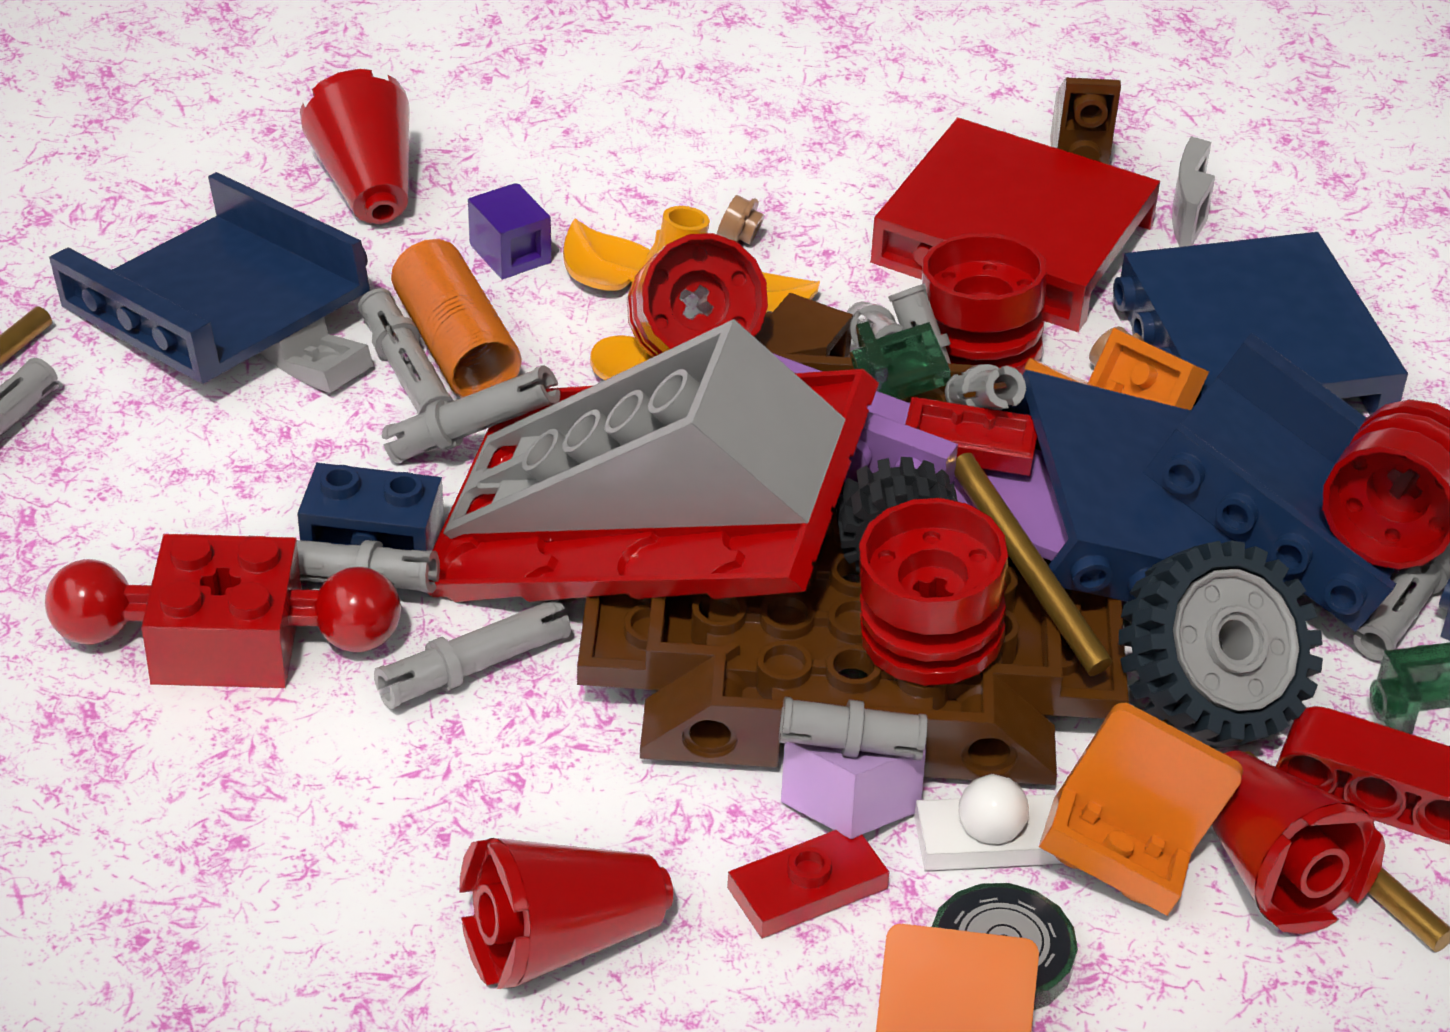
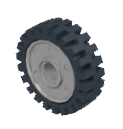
[1118,541,1323,748]

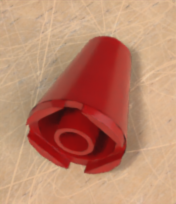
[300,69,410,224]
[1211,750,1386,934]
[459,838,673,989]

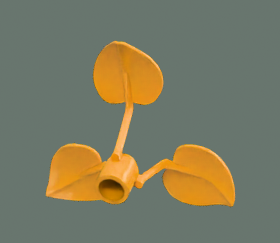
[563,206,820,380]

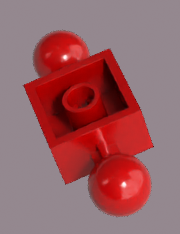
[45,534,401,688]

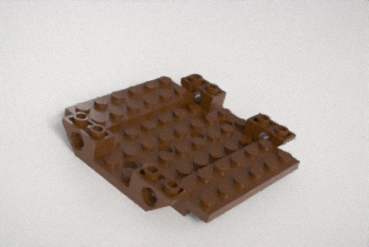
[577,353,1129,785]

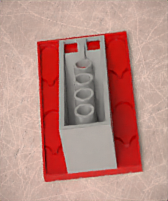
[427,319,879,602]

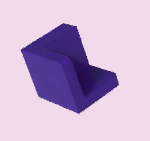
[468,183,551,280]

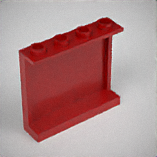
[870,117,1160,333]

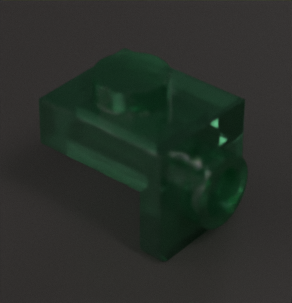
[850,321,951,400]
[1369,642,1450,734]

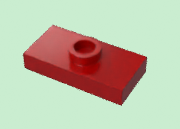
[905,397,1037,476]
[727,830,890,939]

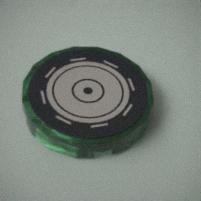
[931,883,1078,1010]

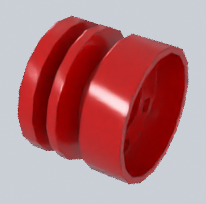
[627,233,768,358]
[922,234,1047,374]
[1322,399,1450,569]
[859,498,1008,686]

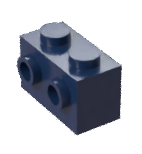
[297,462,444,551]

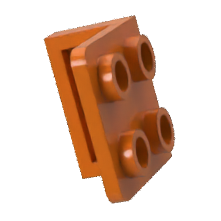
[1024,328,1209,410]
[1039,703,1243,916]
[876,924,1039,1032]

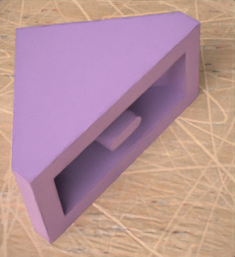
[781,742,926,839]

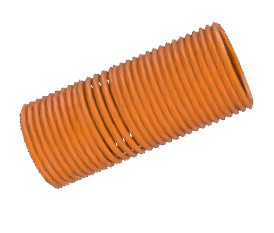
[391,239,522,398]

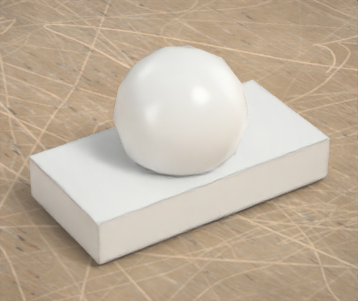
[914,774,1063,871]

